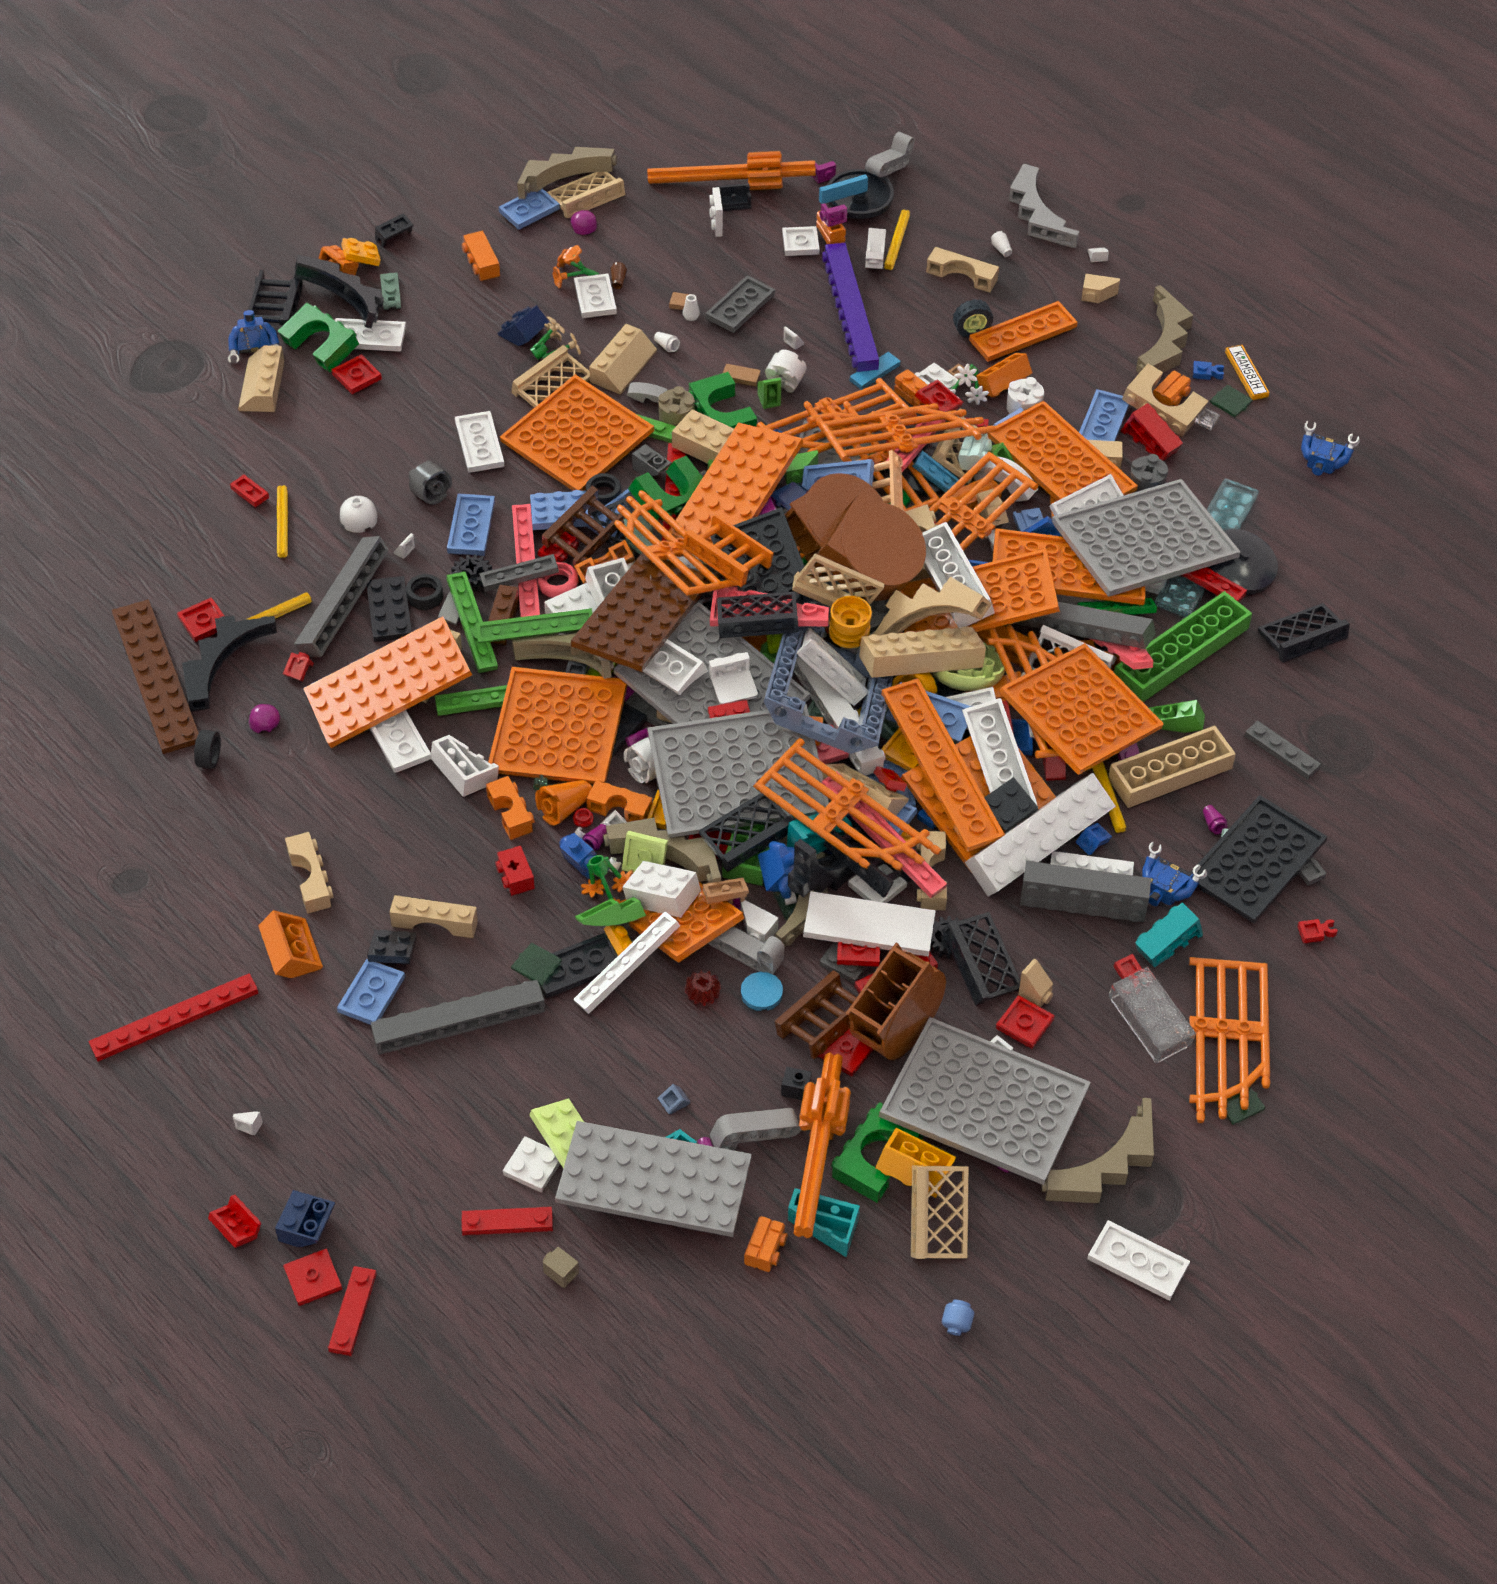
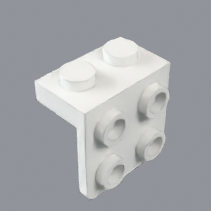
[709,652,758,705]

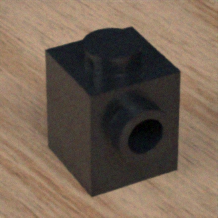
[781,1066,815,1100]

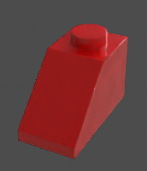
[1042,741,1066,781]

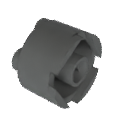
[1129,454,1168,493]
[409,460,452,505]

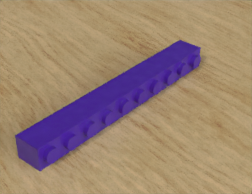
[822,243,879,372]

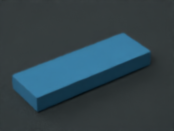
[819,174,868,204]
[849,352,901,390]
[912,451,965,493]

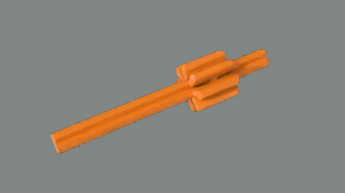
[647,151,816,190]
[793,1053,851,1239]

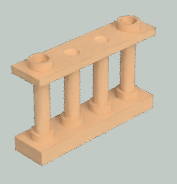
[855,450,905,512]

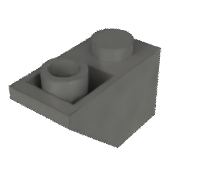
[632,444,672,476]

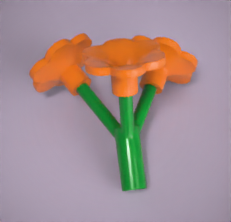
[552,245,599,288]

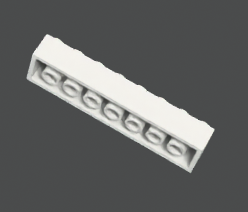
[965,773,1116,896]

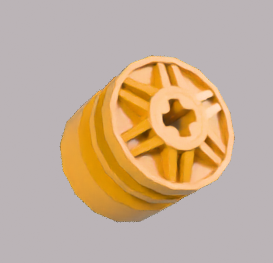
[829,595,872,648]

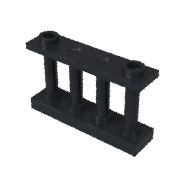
[248,269,303,326]
[823,819,912,898]

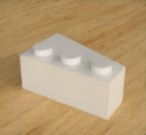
[431,735,499,797]

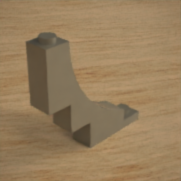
[517,147,618,199]
[1136,285,1193,374]
[603,818,721,883]
[1041,1098,1154,1203]

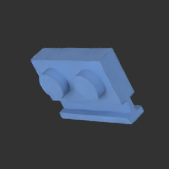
[1013,508,1043,532]

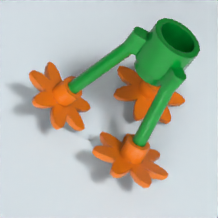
[581,855,633,904]

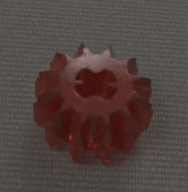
[685,969,721,1006]

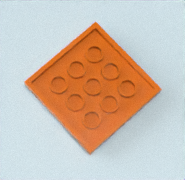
[628,882,744,963]

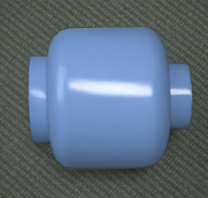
[941,1300,974,1336]

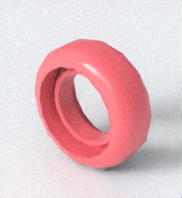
[537,562,579,598]

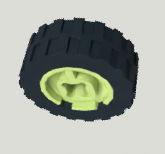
[953,299,994,338]

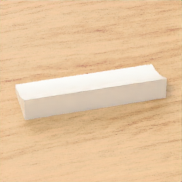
[643,639,708,695]
[962,698,1038,811]
[803,891,935,956]

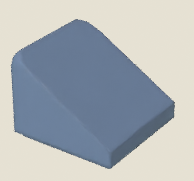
[657,1084,691,1115]

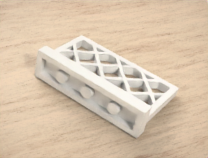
[1029,625,1117,670]
[797,627,868,706]

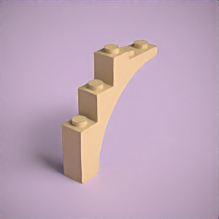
[873,577,992,635]

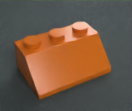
[258,910,323,978]

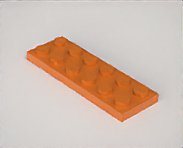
[969,301,1078,362]

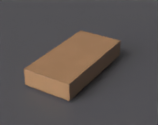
[723,364,761,387]

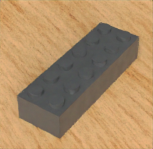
[1020,861,1151,922]

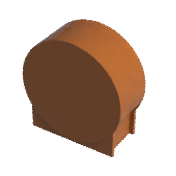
[784,473,884,577]
[817,489,926,601]
[846,942,946,1060]

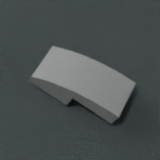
[627,382,667,403]
[438,591,460,625]

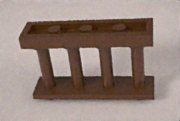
[542,485,626,570]
[775,970,857,1059]

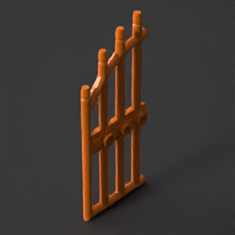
[757,378,917,454]
[804,399,939,511]
[819,403,996,462]
[929,452,1039,551]
[614,490,738,596]
[986,625,1063,759]
[753,738,942,871]
[1189,957,1270,1123]

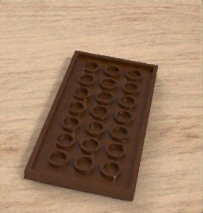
[571,553,711,672]

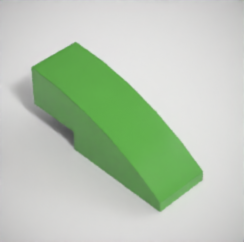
[575,897,646,926]

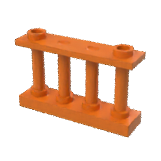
[683,513,774,587]

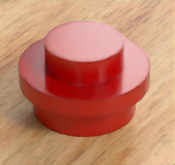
[573,808,593,827]

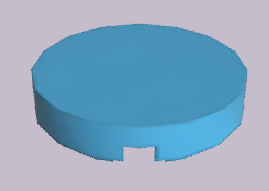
[741,972,783,1011]

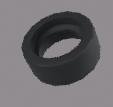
[586,473,621,506]
[406,574,443,610]
[194,729,221,769]

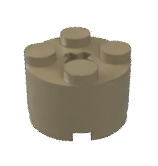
[658,386,695,426]

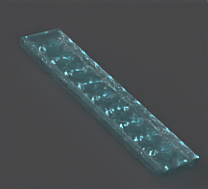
[1155,478,1259,617]

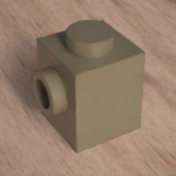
[543,1247,579,1288]

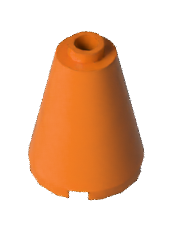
[535,780,592,826]

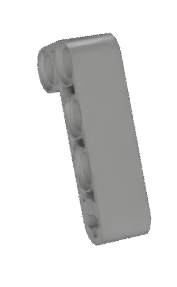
[865,132,915,177]
[708,926,785,974]
[710,1108,801,1151]

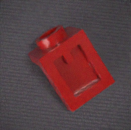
[283,652,314,682]

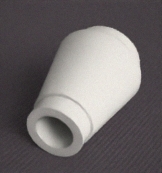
[991,231,1013,257]
[683,294,700,321]
[654,332,680,352]

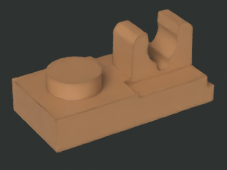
[703,878,749,904]

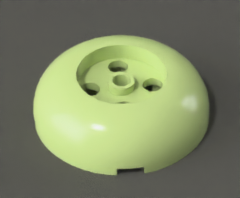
[932,642,1005,691]

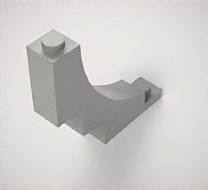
[1009,164,1079,248]

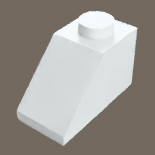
[741,900,778,943]

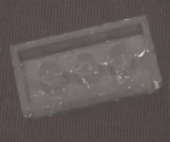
[1108,966,1196,1064]

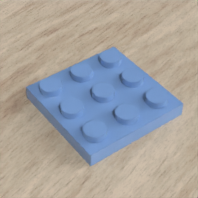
[530,490,589,530]

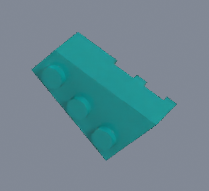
[787,813,852,854]
[1135,903,1203,967]
[788,1188,860,1257]

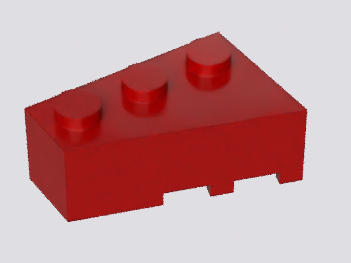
[1121,403,1183,461]

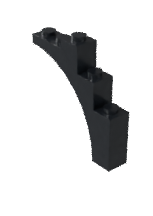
[294,254,384,329]
[182,616,277,712]
[788,839,868,897]

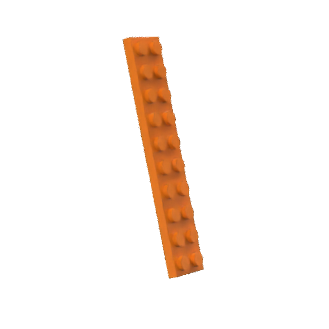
[881,678,1005,852]

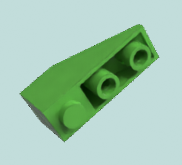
[1149,700,1205,733]

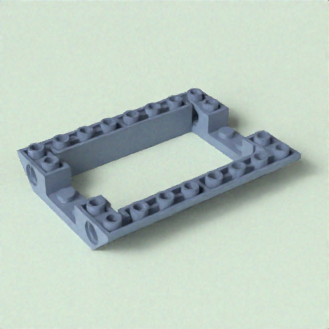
[764,626,893,754]

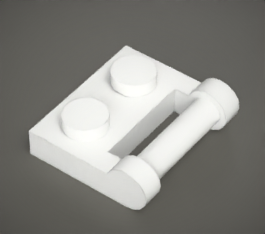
[915,363,958,390]

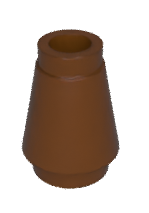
[610,262,627,289]

